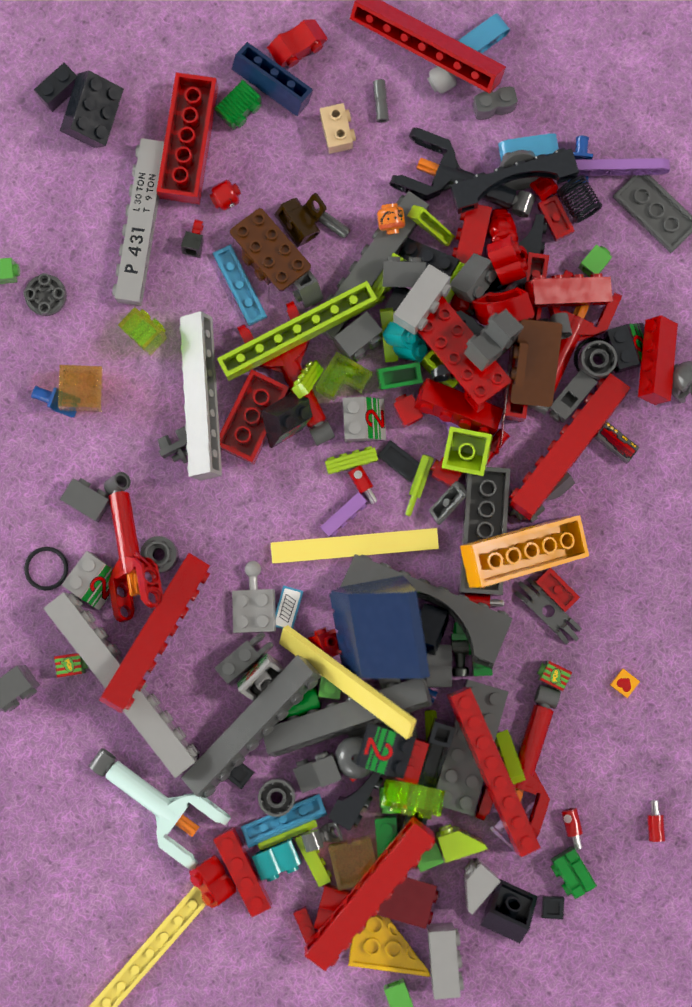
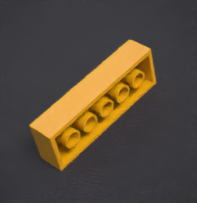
[460,515,589,588]

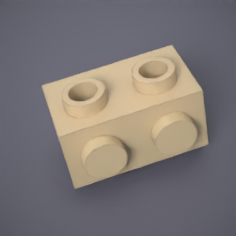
[319,103,356,154]

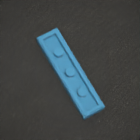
[212,244,267,327]
[241,794,328,848]

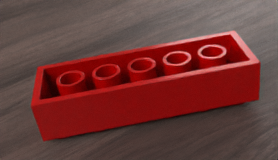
[156,72,219,205]

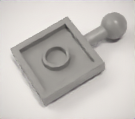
[232,561,276,633]

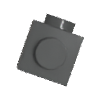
[292,271,324,308]

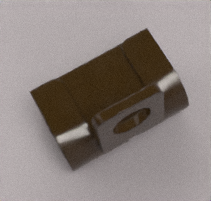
[274,193,327,248]

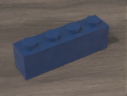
[232,42,313,116]

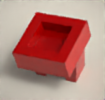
[529,177,559,201]

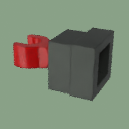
[181,219,204,258]

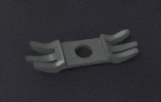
[514,577,582,645]

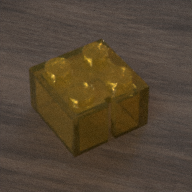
[58,365,103,412]
[328,834,376,891]

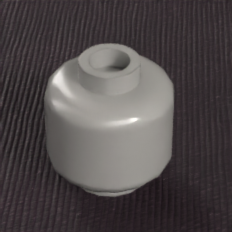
[427,66,457,94]

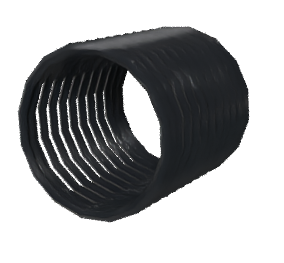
[557,175,603,223]

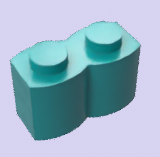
[383,322,428,362]
[252,838,302,882]

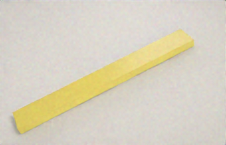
[271,528,439,564]
[279,625,416,739]
[89,886,206,1007]

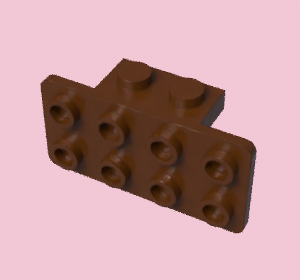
[230,208,311,291]
[510,319,563,407]

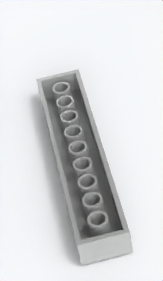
[43,592,200,778]

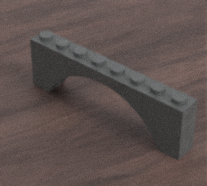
[340,554,513,669]

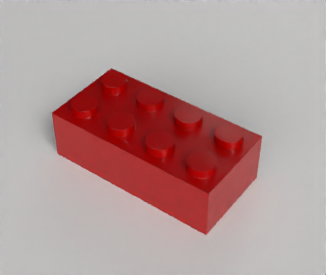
[220,369,290,465]

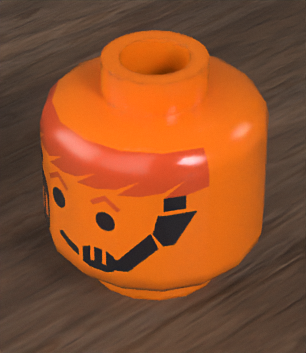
[377,203,405,235]

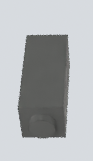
[548,369,597,423]

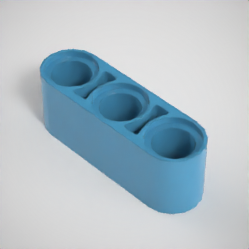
[458,13,510,53]
[498,133,559,162]

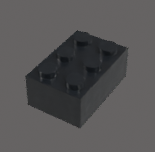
[60,70,124,148]

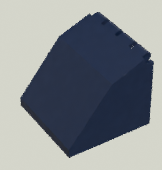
[329,575,430,679]

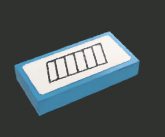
[275,585,304,629]

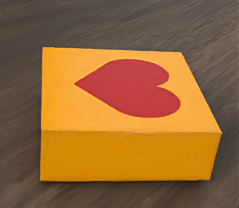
[610,668,640,698]

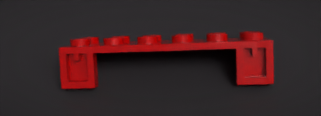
[417,296,512,413]

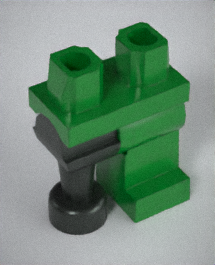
[451,622,493,676]

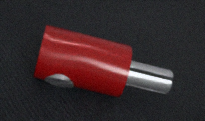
[348,465,377,504]
[464,593,504,608]
[647,800,665,842]
[561,808,583,850]

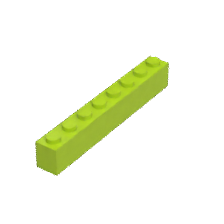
[217,281,377,381]

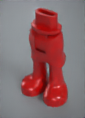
[488,208,528,260]

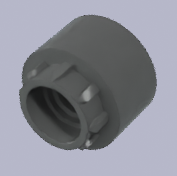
[578,341,617,380]
[140,536,179,573]
[258,777,296,817]

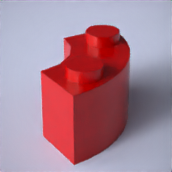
[267,19,328,68]
[472,287,535,326]

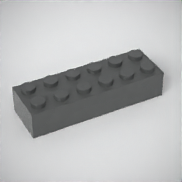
[458,467,510,596]
[432,679,509,816]

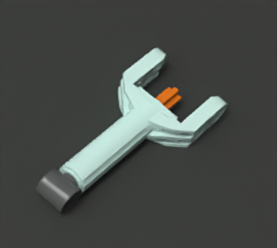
[88,748,231,870]

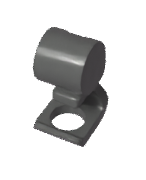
[301,822,343,852]

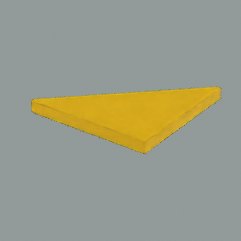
[348,915,430,977]

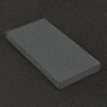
[612,175,692,253]

